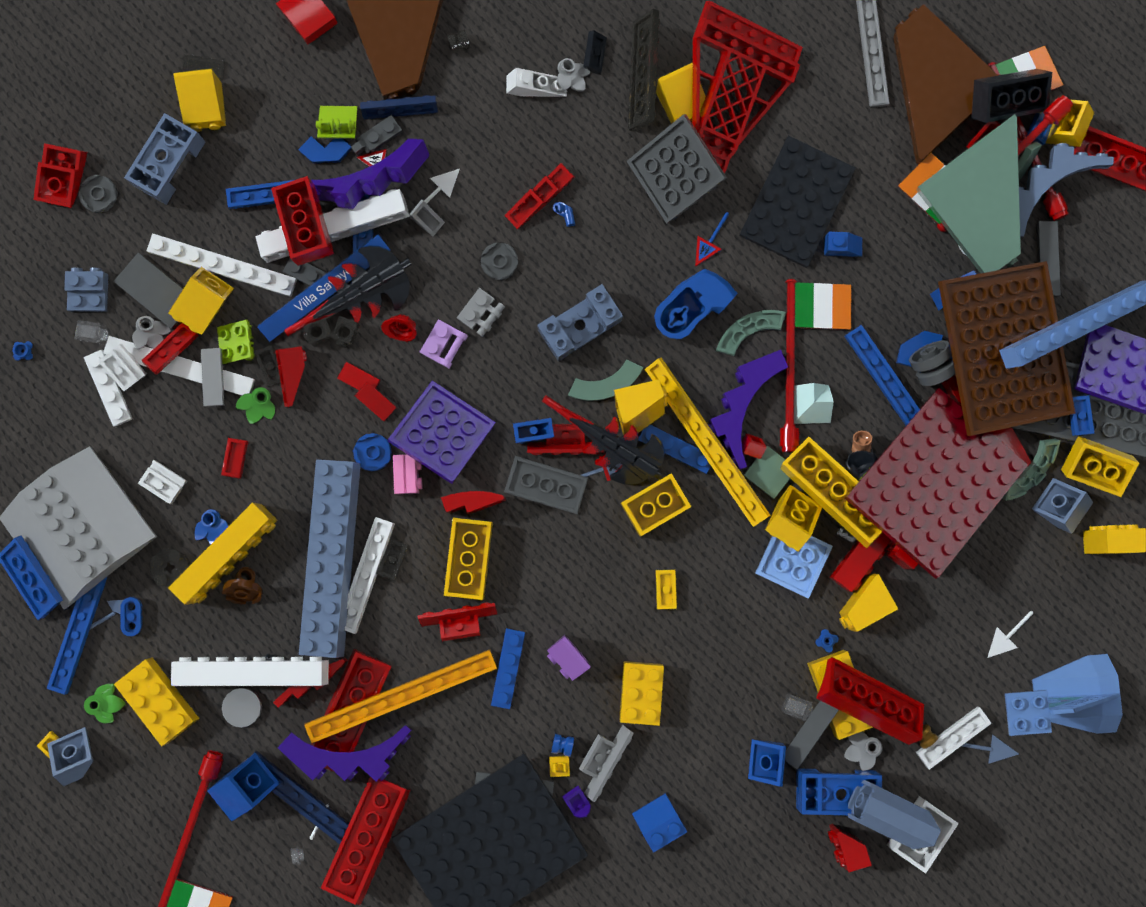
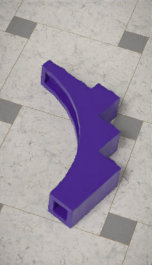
[311,138,430,209]
[709,350,788,470]
[278,725,411,781]

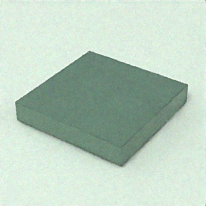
[743,446,790,499]

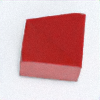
[741,433,767,459]

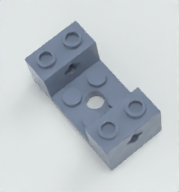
[124,113,205,205]
[537,284,623,362]

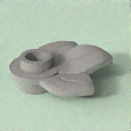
[557,58,590,91]
[132,316,171,349]
[844,732,882,771]

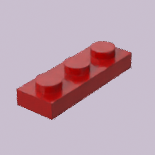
[141,323,198,375]

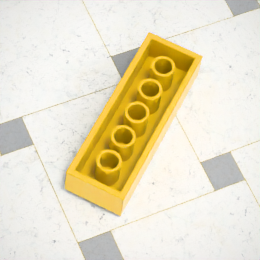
[781,437,883,548]
[168,502,277,604]

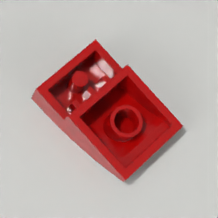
[276,0,338,45]
[33,143,87,208]
[441,491,506,514]

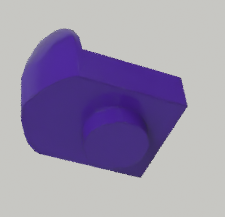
[562,786,591,818]

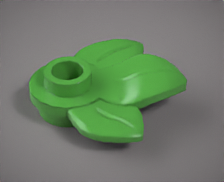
[236,387,275,424]
[84,684,125,723]

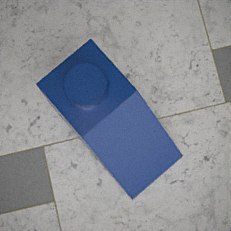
[824,232,862,257]
[513,418,554,444]

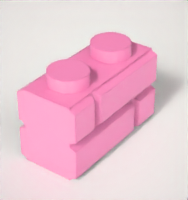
[393,454,423,495]

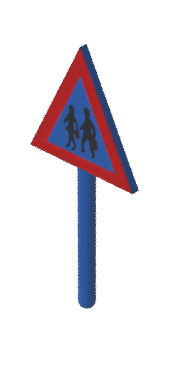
[695,212,729,266]

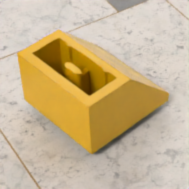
[1046,100,1094,147]

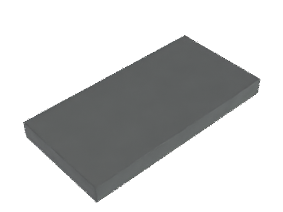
[114,253,183,330]
[504,456,588,514]

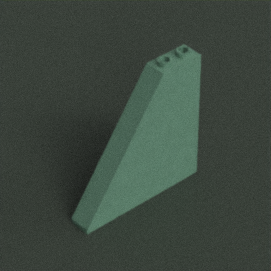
[916,114,1021,273]

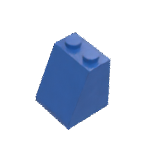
[207,753,280,821]

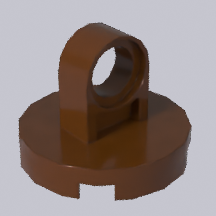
[222,567,263,605]

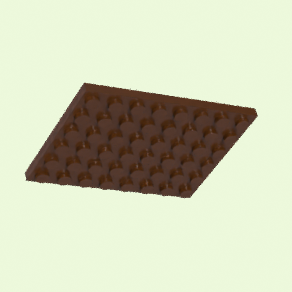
[938,261,1075,436]

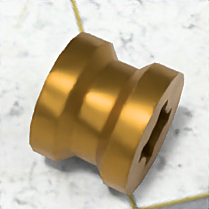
[919,724,938,749]

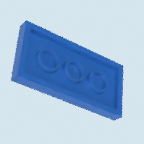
[0,535,63,620]

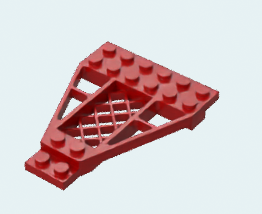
[692,0,803,174]

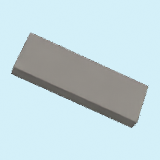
[201,348,225,407]

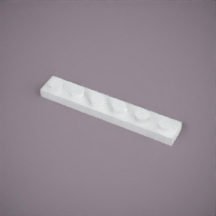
[345,517,395,634]

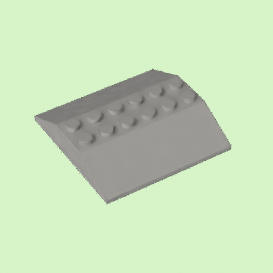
[0,446,157,609]

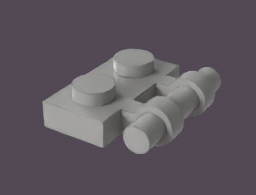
[457,288,505,337]

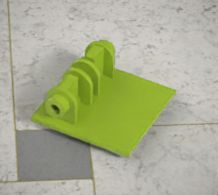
[316,106,358,139]
[217,320,255,364]

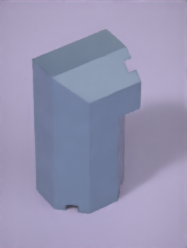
[848,780,941,849]

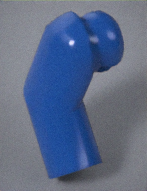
[553,202,575,227]

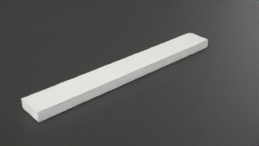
[103,336,255,395]

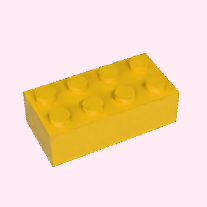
[444,518,493,600]
[807,650,873,740]
[114,658,199,746]

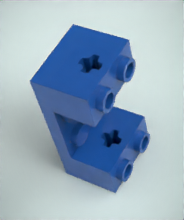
[796,768,882,815]

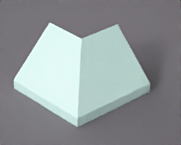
[794,383,834,424]

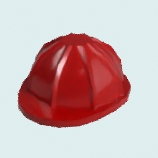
[381,314,417,342]

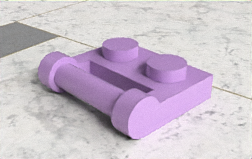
[420,319,468,369]

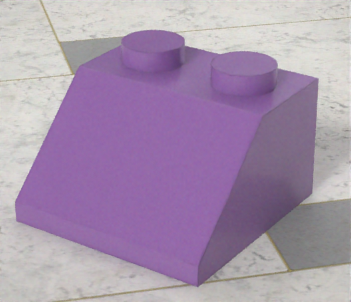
[547,635,591,681]

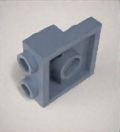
[64,268,108,312]

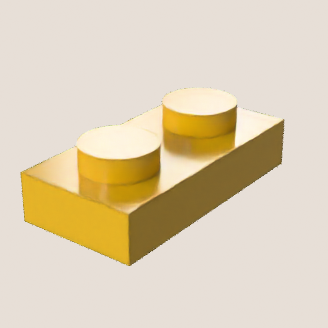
[655,570,677,609]

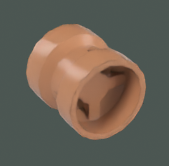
[852,431,873,453]

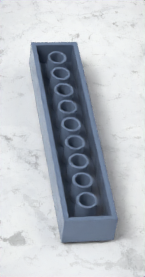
[299,460,361,658]

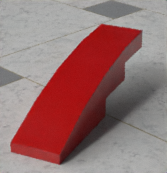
[504,163,575,229]
[273,658,348,708]

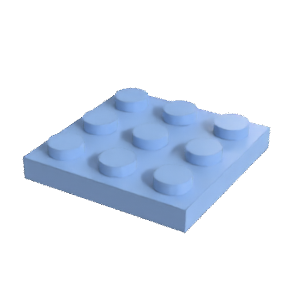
[755,536,833,599]

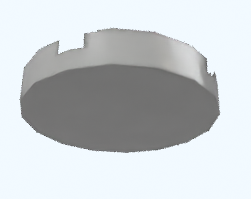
[222,687,262,727]

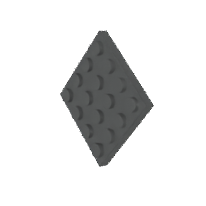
[627,114,727,224]

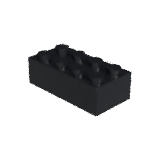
[972,69,1053,123]

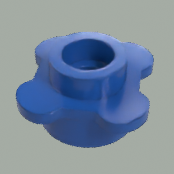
[13,341,33,361]
[815,629,838,652]

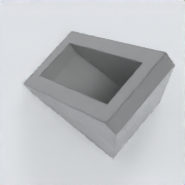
[410,199,445,236]

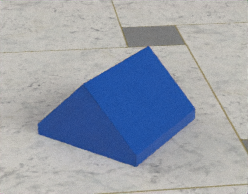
[748,739,786,787]

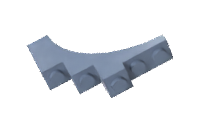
[1019,143,1114,239]

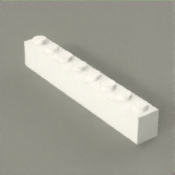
[255,189,410,263]
[171,656,329,686]

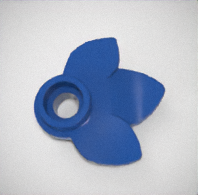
[195,509,229,544]

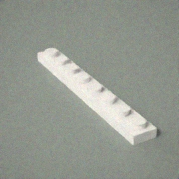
[147,233,297,297]

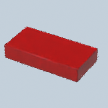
[337,362,380,390]
[354,382,396,421]
[221,438,248,479]

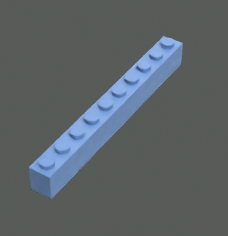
[999,280,1146,369]

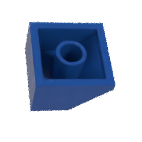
[632,793,687,853]

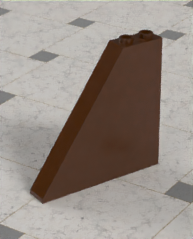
[346,0,443,100]
[893,4,998,165]

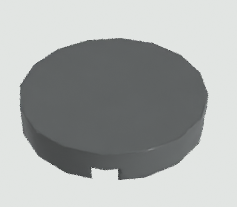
[78,175,118,213]
[481,242,518,280]

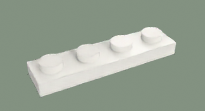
[84,350,133,427]
[916,706,991,770]

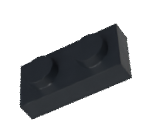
[583,30,607,74]

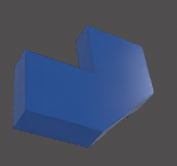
[298,136,352,164]
[896,331,943,367]

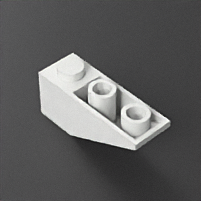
[506,68,567,97]

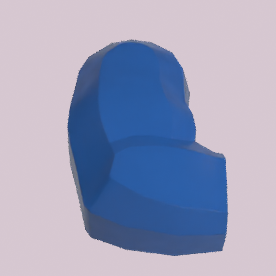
[654,269,738,339]

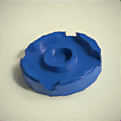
[353,433,392,471]

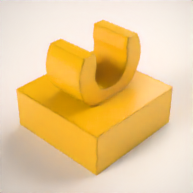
[549,756,570,777]

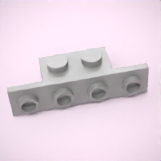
[579,725,634,802]

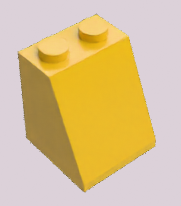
[656,63,706,124]
[173,69,226,132]
[168,266,234,335]
[614,380,667,435]
[839,574,898,632]

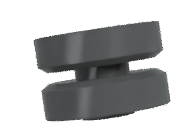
[909,340,955,386]

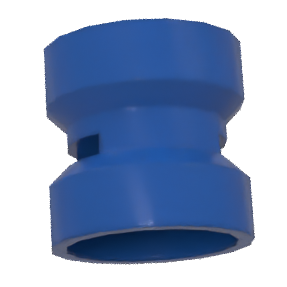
[551,734,574,757]

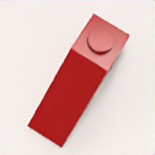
[275,346,307,407]

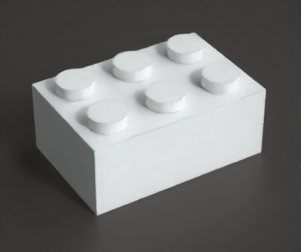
[887,796,959,873]

